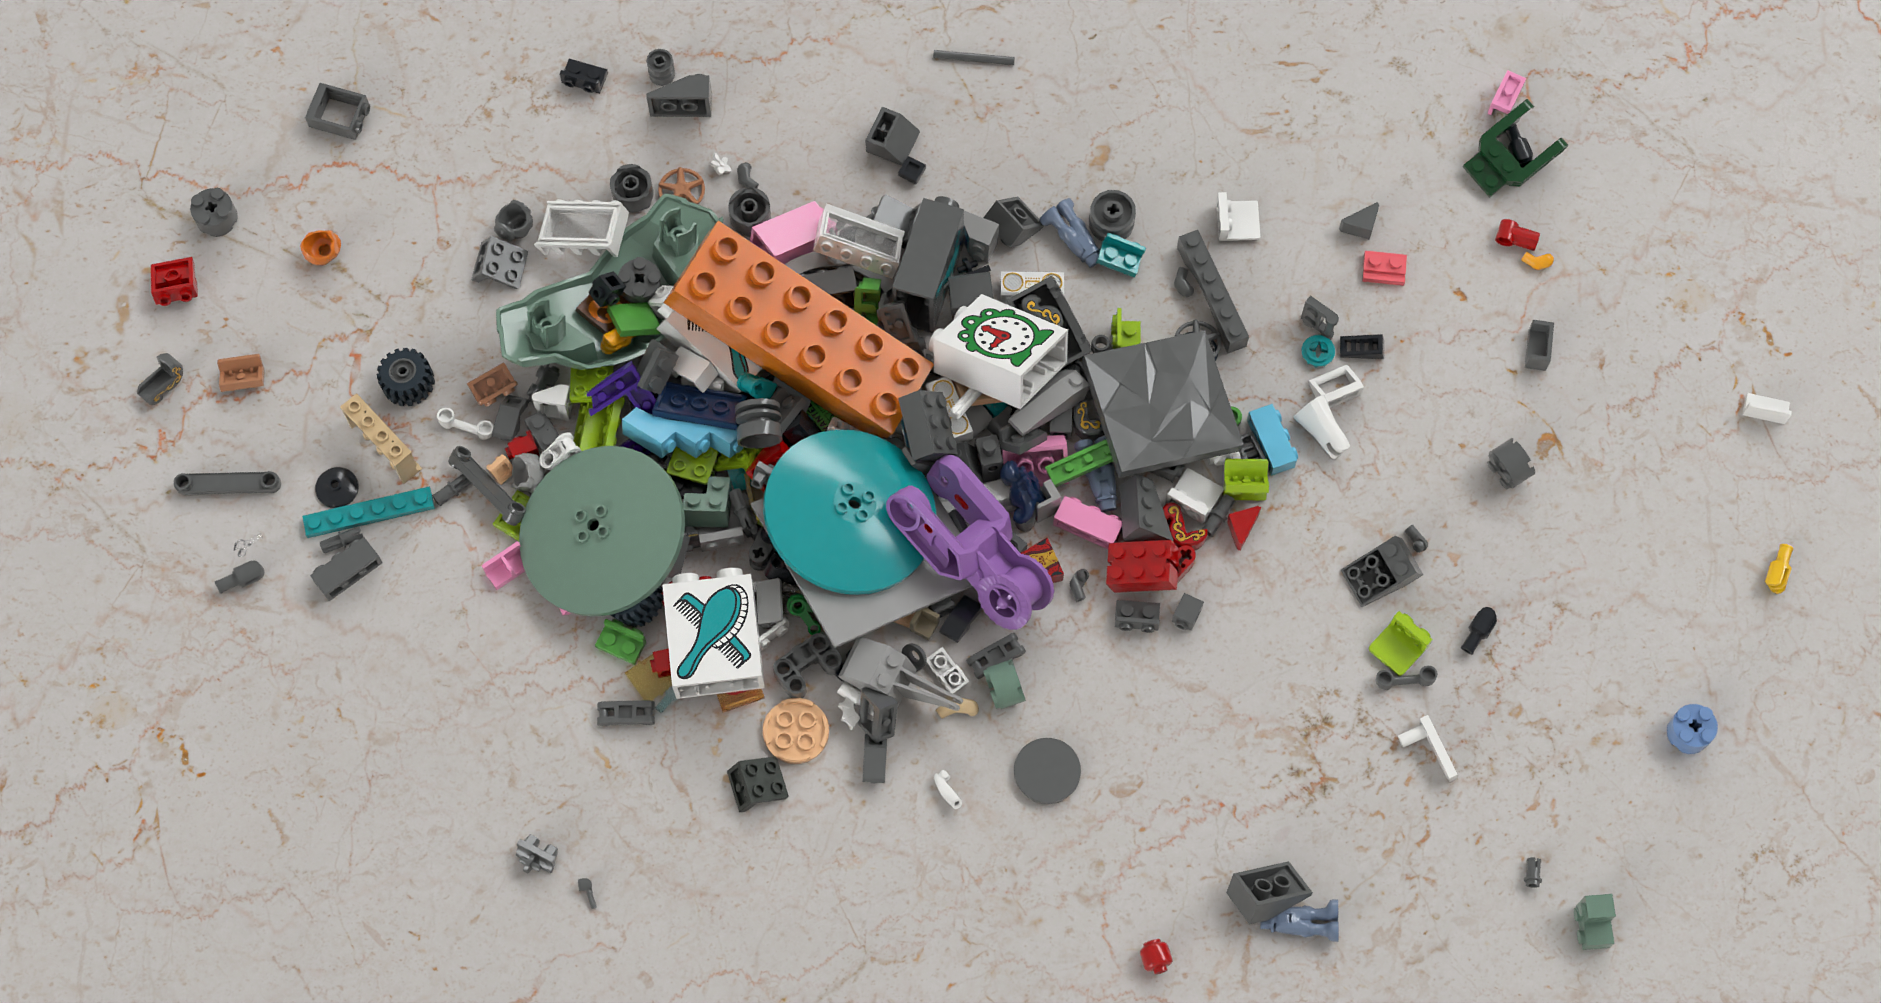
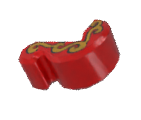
[1163,502,1208,550]

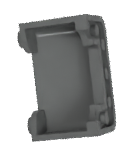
[1007,276,1092,366]

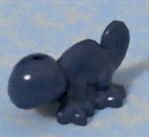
[1000,460,1046,524]

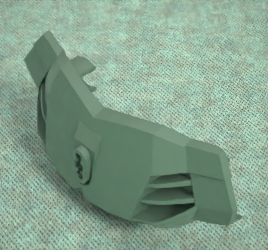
[496,194,724,370]

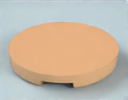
[763,698,829,764]

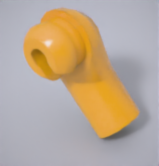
[1521,252,1554,270]

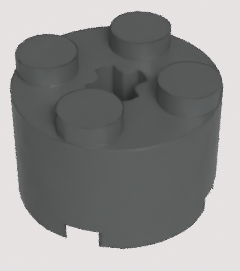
[610,164,654,213]
[190,187,238,237]
[728,188,772,237]
[618,257,661,303]
[1487,438,1535,490]

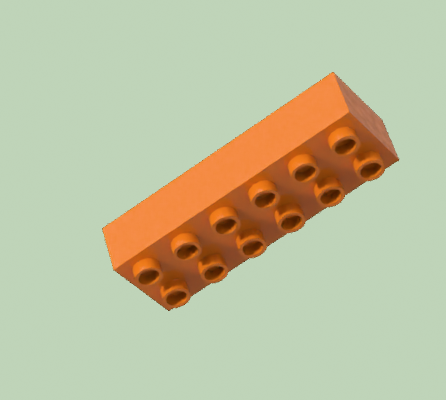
[663,221,934,439]

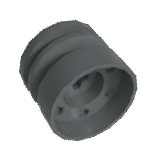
[735,398,783,449]

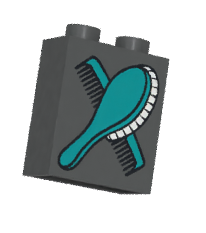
[892,196,964,333]

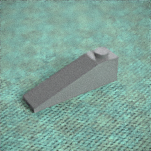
[1008,369,1089,436]

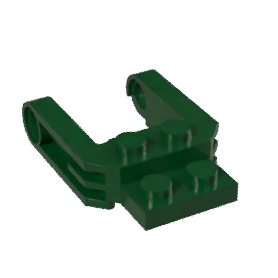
[1463,99,1569,198]

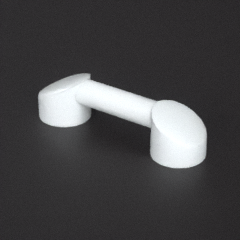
[437,408,494,440]

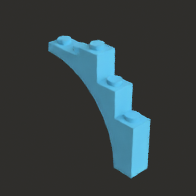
[622,407,743,458]

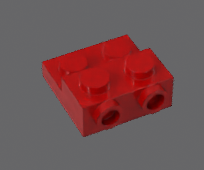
[151,257,198,306]

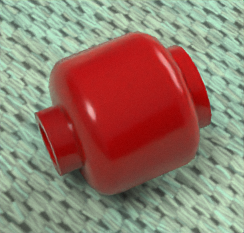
[1140,939,1173,975]

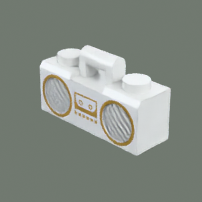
[1000,272,1064,305]
[925,377,973,443]

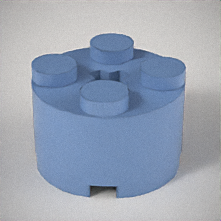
[1667,704,1718,754]

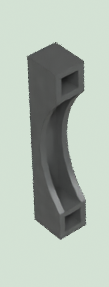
[1177,230,1249,354]

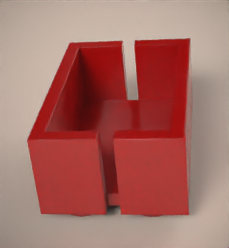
[1106,540,1179,593]

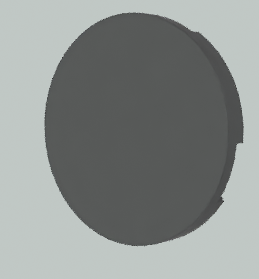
[1014,738,1081,804]

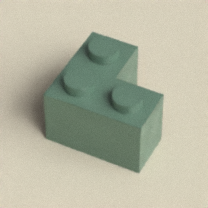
[683,477,732,527]
[1574,894,1616,950]

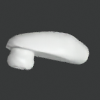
[934,770,962,809]

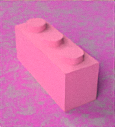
[1053,496,1123,549]

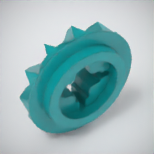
[1301,335,1335,368]

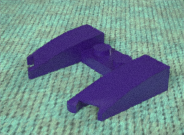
[587,361,671,455]

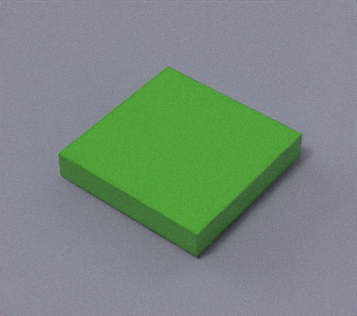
[607,302,660,337]

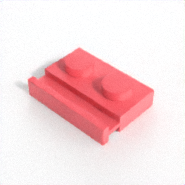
[1362,251,1407,286]

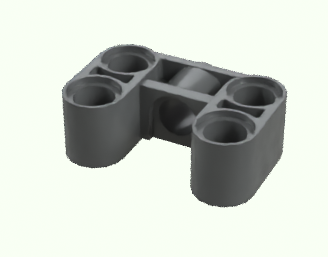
[773,633,842,698]

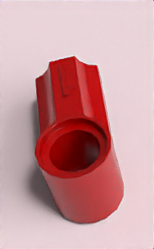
[1495,219,1540,251]

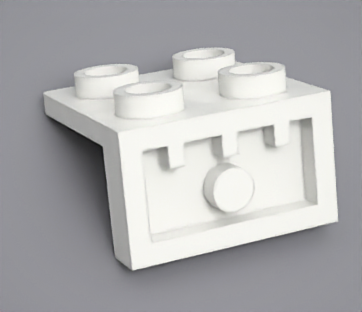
[1216,192,1261,241]
[1166,468,1224,524]

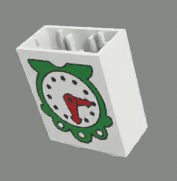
[929,294,1068,409]

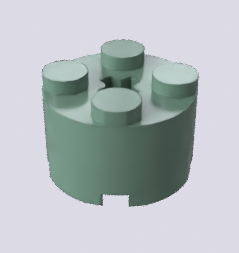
[983,659,1026,709]

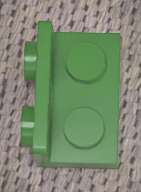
[595,619,647,665]

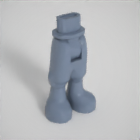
[1039,198,1100,268]
[1074,436,1118,512]
[1261,899,1339,942]

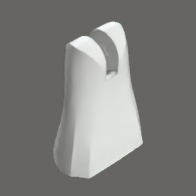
[1293,395,1350,459]

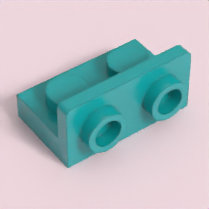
[1096,233,1146,278]

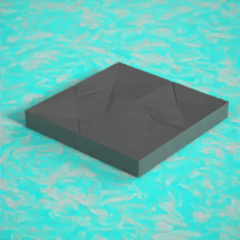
[1081,330,1244,478]

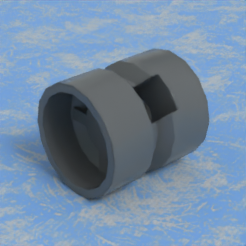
[646,49,675,86]

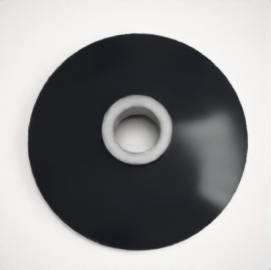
[315,467,359,508]

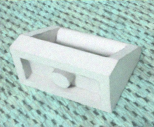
[1308,364,1364,408]
[532,384,574,421]

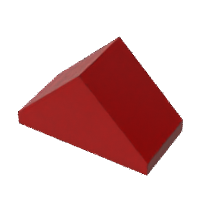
[1227,506,1261,551]

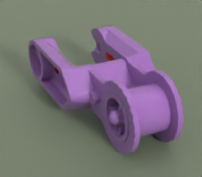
[886,455,1054,630]

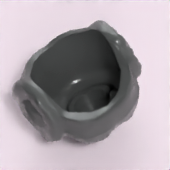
[494,200,533,241]

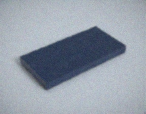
[652,382,747,430]

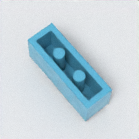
[1247,404,1298,476]

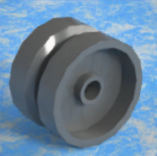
[1089,190,1136,241]

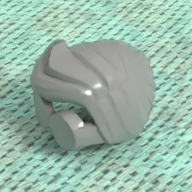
[511,453,545,493]

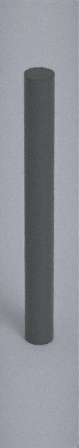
[933,50,1015,65]

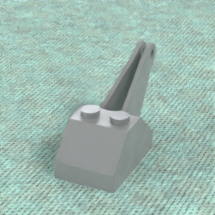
[838,637,963,711]

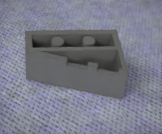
[1120,474,1173,542]

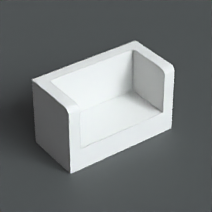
[671,346,719,392]

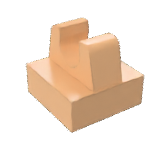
[487,454,513,485]

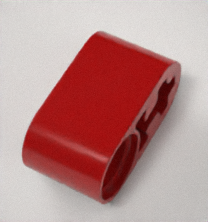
[1167,545,1196,584]

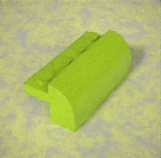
[573,395,625,452]

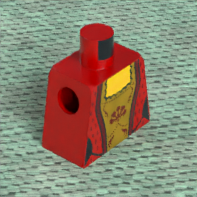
[1021,537,1064,583]

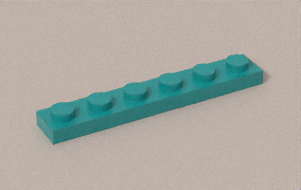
[302,486,435,538]

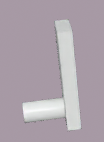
[1398,715,1457,782]

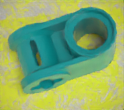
[737,372,778,399]

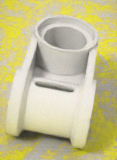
[539,433,581,470]

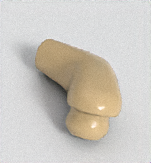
[935,698,979,719]

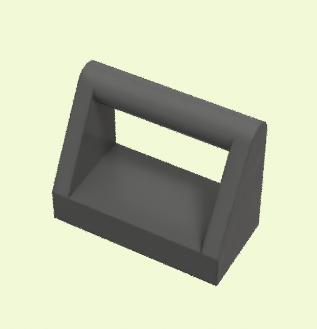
[858,687,898,743]

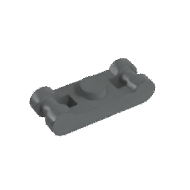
[966,633,1026,679]
[597,700,655,726]

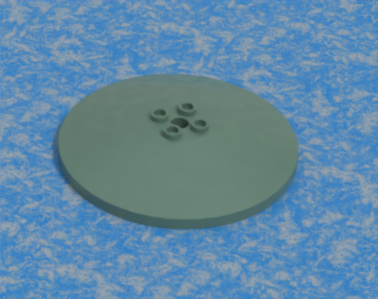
[519,446,685,616]

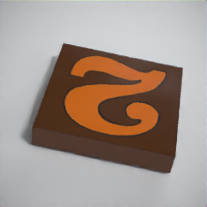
[575,294,630,334]

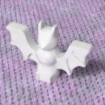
[837,681,874,730]

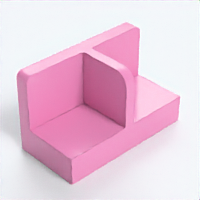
[1487,70,1526,115]
[482,541,525,590]

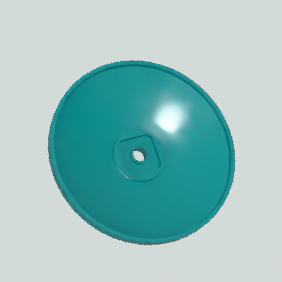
[763,430,936,595]

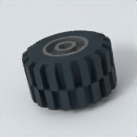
[377,348,435,406]
[611,586,664,627]

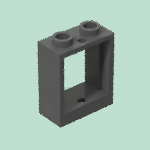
[305,83,370,140]

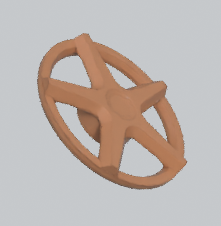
[658,167,705,204]

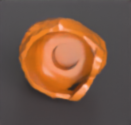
[300,230,341,266]

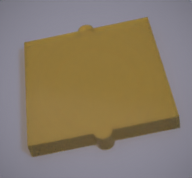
[625,654,672,700]

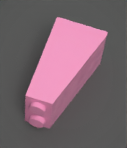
[750,201,838,264]

